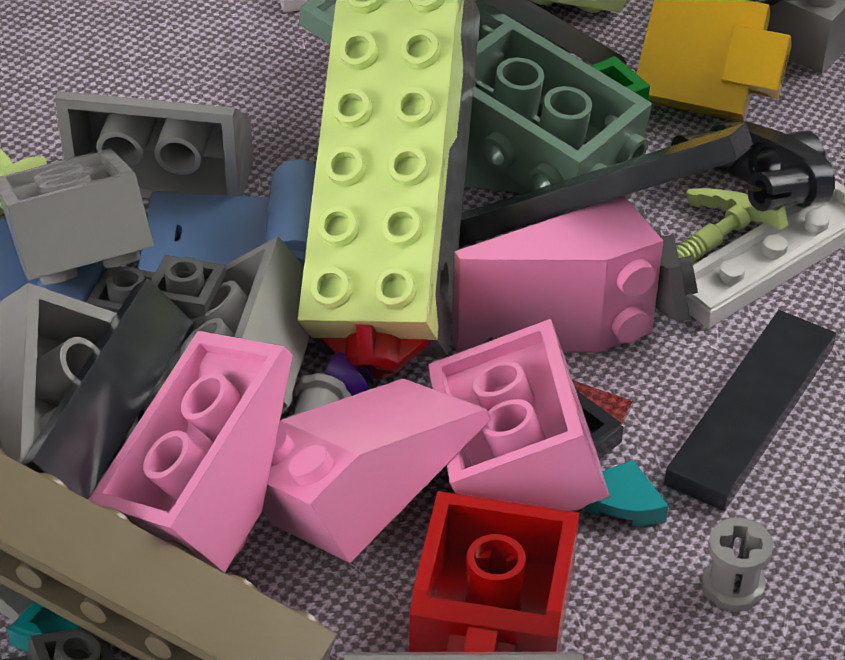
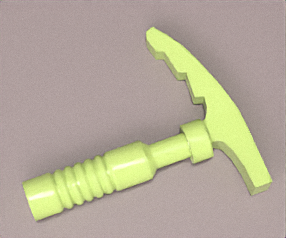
[676,188,788,263]

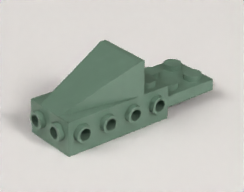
[299,0,652,214]

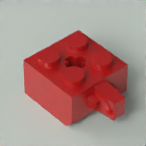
[409,491,579,652]

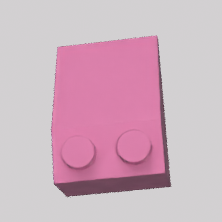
[452,196,664,352]
[428,319,610,511]
[88,331,293,573]
[262,378,492,563]

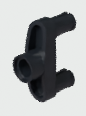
[671,121,835,212]

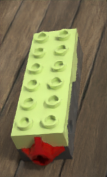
[298,0,480,379]

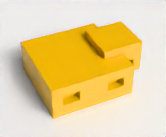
[636,0,792,121]

